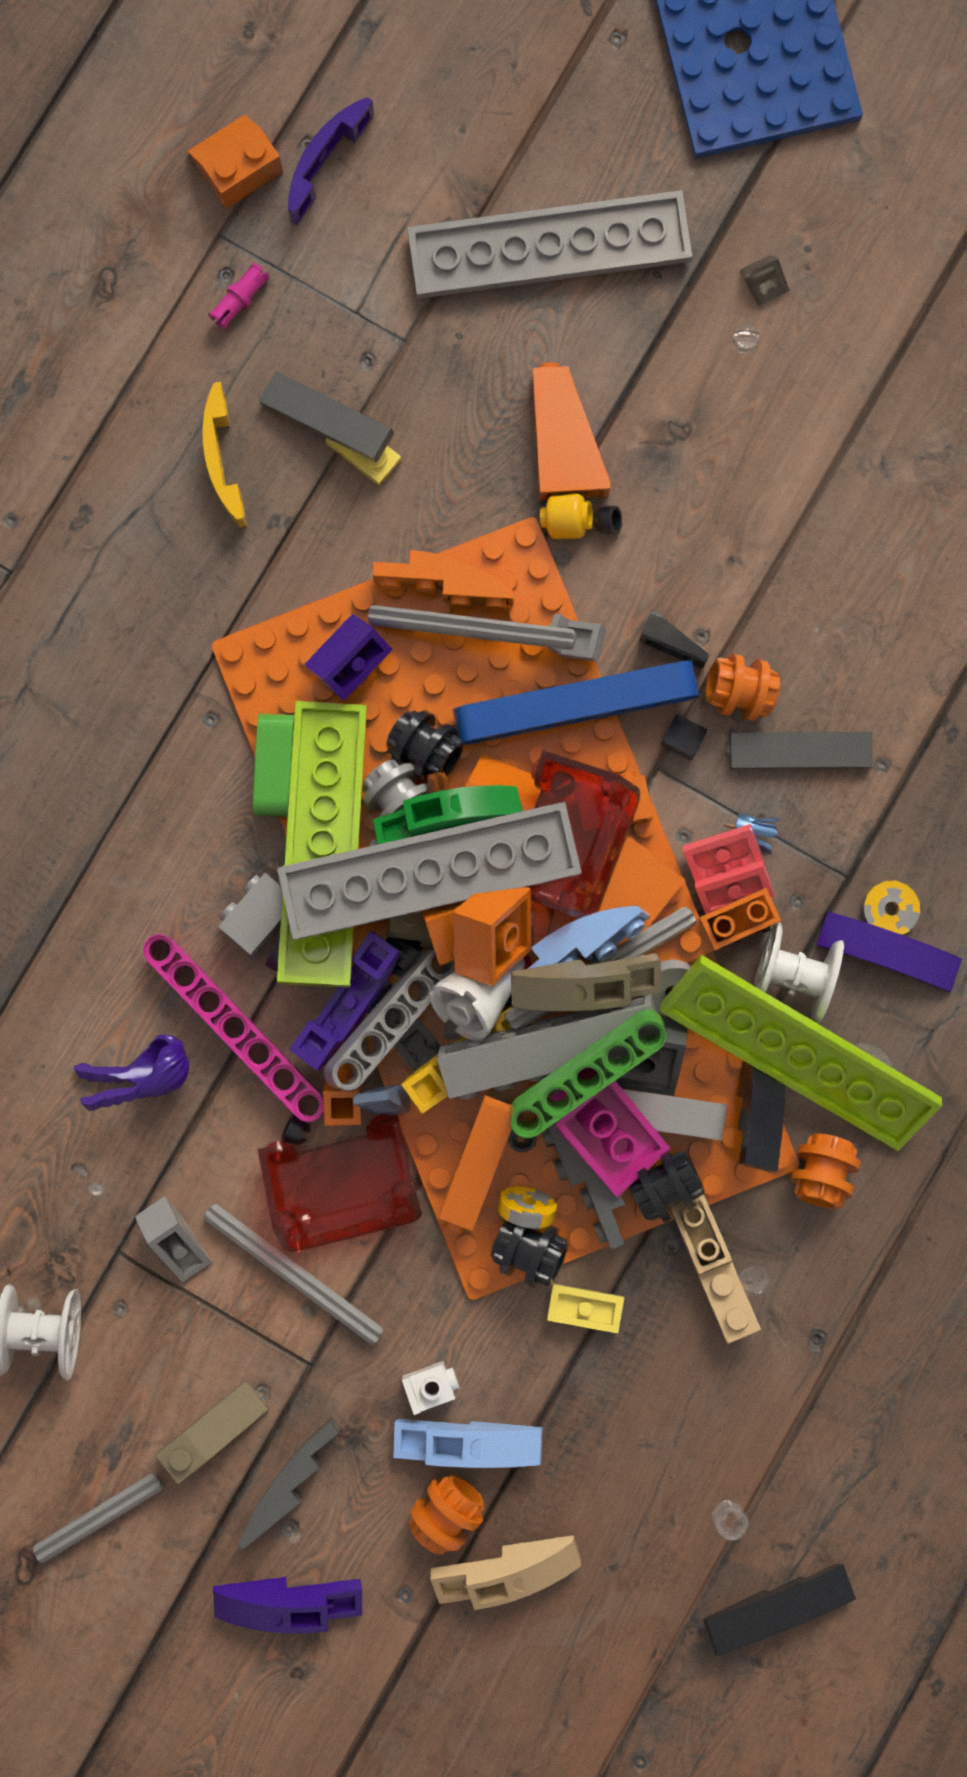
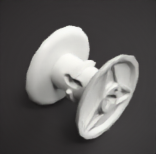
[753,922,844,1024]
[0,1284,81,1381]

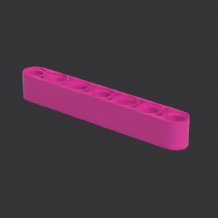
[143,934,324,1122]

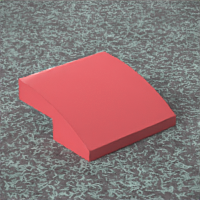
[683,824,775,914]

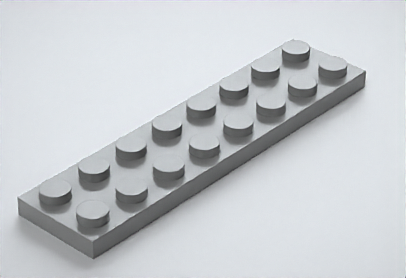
[407,190,692,299]
[277,802,582,941]

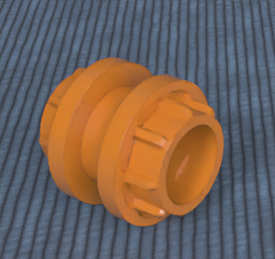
[705,653,780,721]
[790,1133,861,1209]
[409,1474,485,1555]

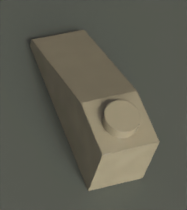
[155,1380,269,1484]

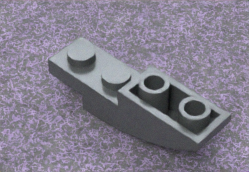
[542,1125,625,1250]

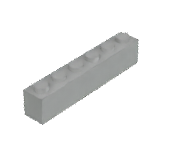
[437,994,658,1099]

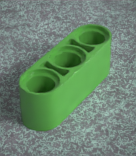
[253,713,294,817]

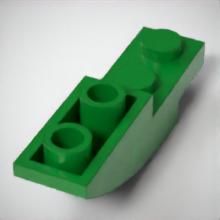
[373,785,523,844]

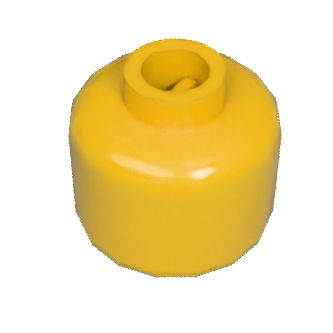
[540,493,593,540]

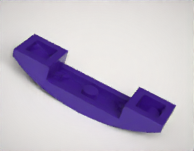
[288,97,374,226]
[816,912,962,992]
[289,931,401,1071]

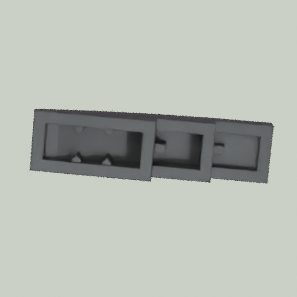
[238,1417,341,1550]

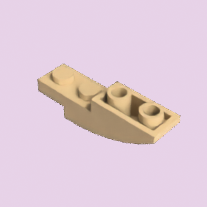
[670,1194,761,1345]
[430,1535,581,1610]

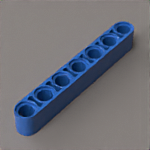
[453,661,700,745]

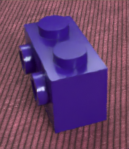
[304,614,393,701]

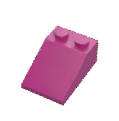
[551,1068,670,1197]

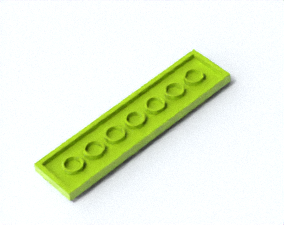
[277,701,367,988]
[660,955,942,1151]

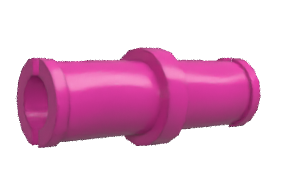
[208,263,270,330]

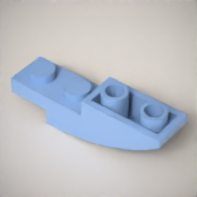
[528,906,651,969]
[393,1418,543,1468]

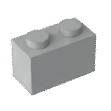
[218,873,283,956]

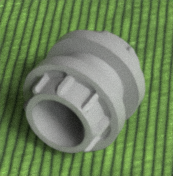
[362,759,430,817]

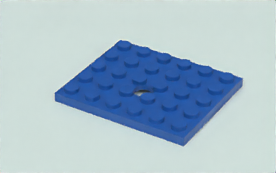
[654,0,863,159]

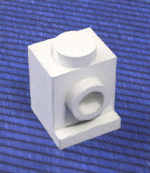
[402,1361,460,1415]

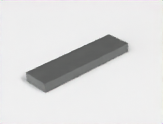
[259,371,394,463]
[730,732,873,769]

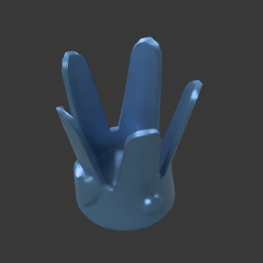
[724,814,780,854]

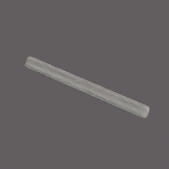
[368,605,576,650]
[505,907,696,1031]
[203,1204,384,1345]

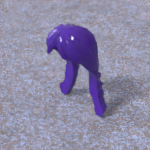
[74,1034,190,1111]

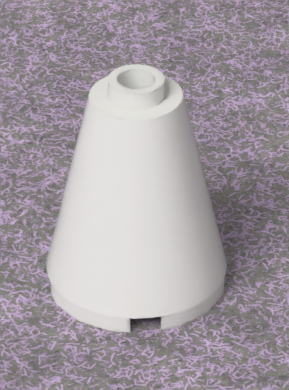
[429,958,525,1041]

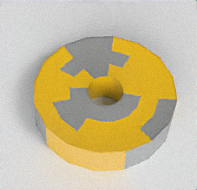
[862,881,920,935]
[497,1186,557,1229]

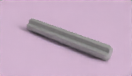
[32,1472,164,1563]

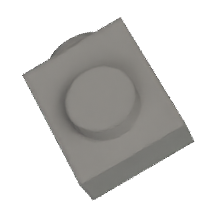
[547,614,606,662]

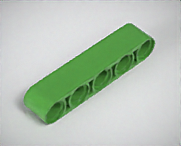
[510,1009,667,1138]

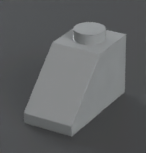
[135,1196,212,1283]

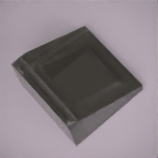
[740,255,790,306]

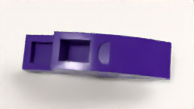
[213,1577,362,1633]

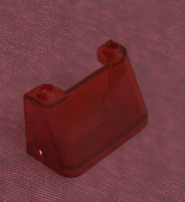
[526,750,640,919]
[257,1114,422,1252]

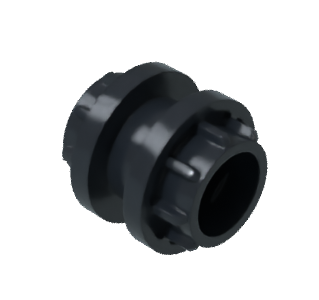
[386,710,463,782]
[629,1150,705,1223]
[491,1220,569,1288]

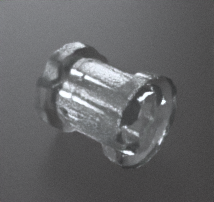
[712,1500,748,1540]

